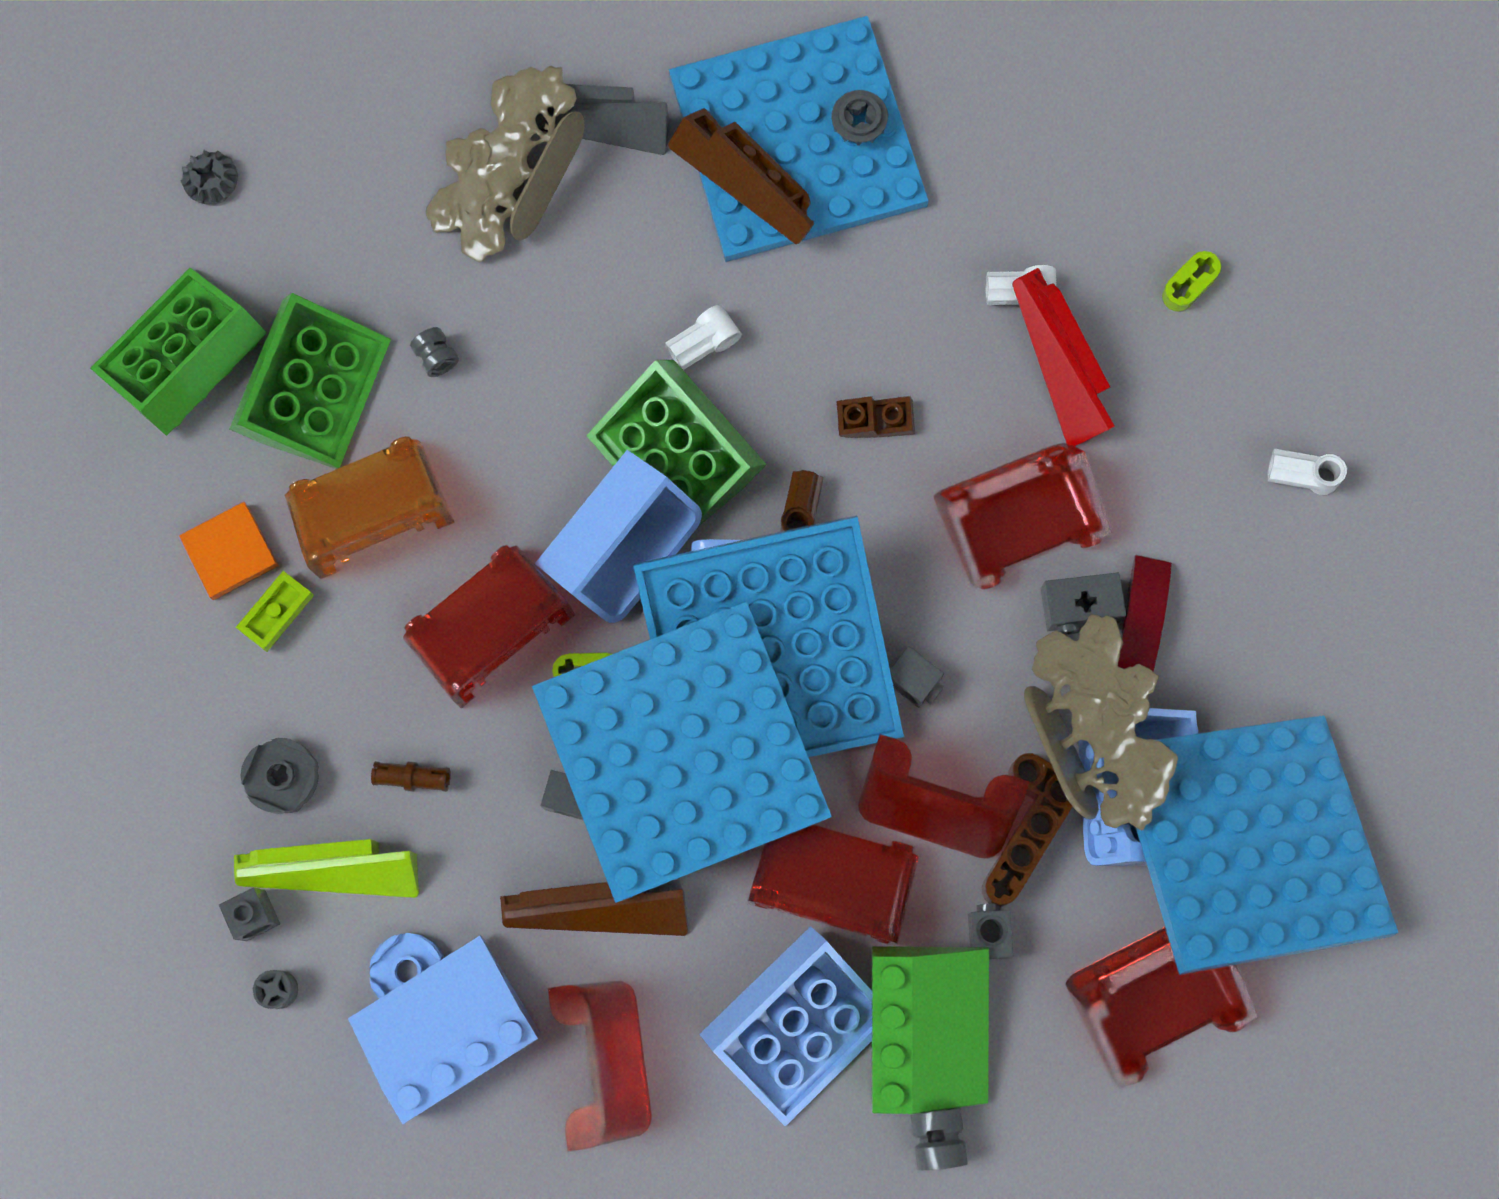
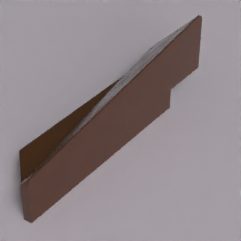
[668,108,814,244]
[500,882,688,936]

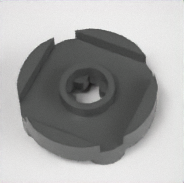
[240,738,319,814]

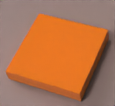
[179,502,279,600]

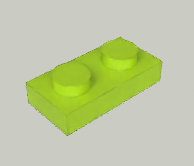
[235,571,314,652]

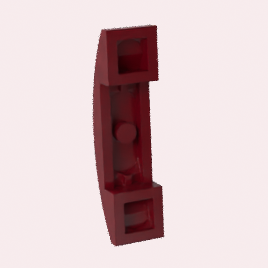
[1118,555,1172,672]

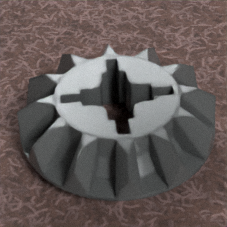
[831,90,888,146]
[180,150,238,204]

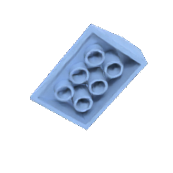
[699,926,872,1126]
[348,935,540,1124]

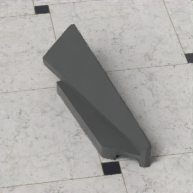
[535,84,669,155]

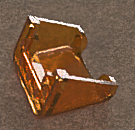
[285,436,455,579]

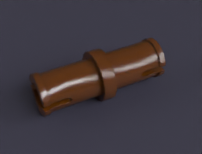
[371,761,451,792]

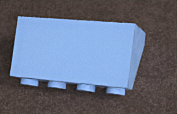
[535,450,702,623]

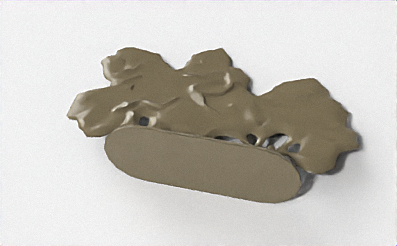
[426,66,584,262]
[1024,615,1178,831]

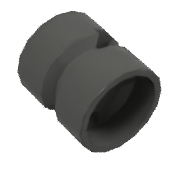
[910,1107,968,1171]

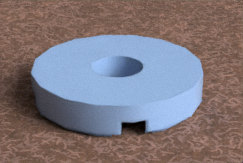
[369,933,444,998]

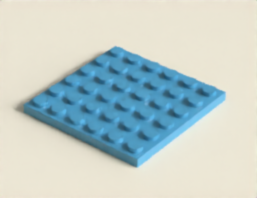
[669,16,928,262]
[633,515,904,757]
[532,601,832,903]
[1136,715,1398,975]

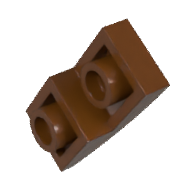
[837,396,915,438]

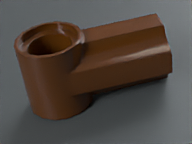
[780,470,824,532]

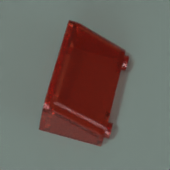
[933,443,1112,589]
[403,545,575,709]
[858,734,1029,859]
[747,825,919,946]
[1065,927,1258,1088]
[548,981,652,1152]

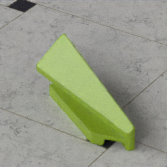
[234,839,419,898]

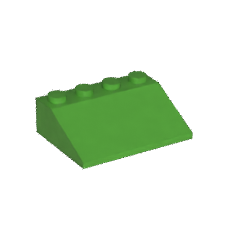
[90,268,267,436]
[229,293,391,469]
[586,359,767,527]
[871,946,989,1114]

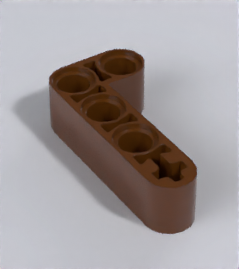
[982,753,1073,907]

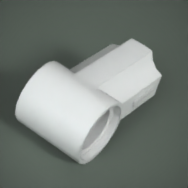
[985,265,1057,305]
[665,304,742,370]
[1267,449,1347,495]

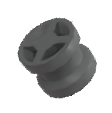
[253,970,298,1009]

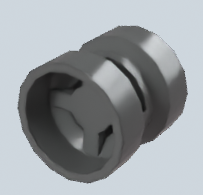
[410,327,459,377]

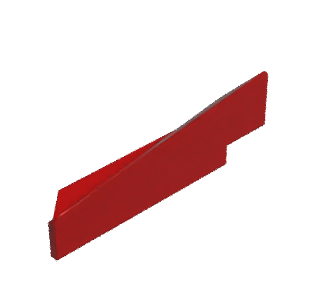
[1012,268,1115,448]

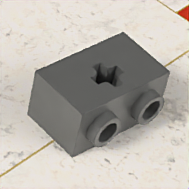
[1041,572,1126,635]

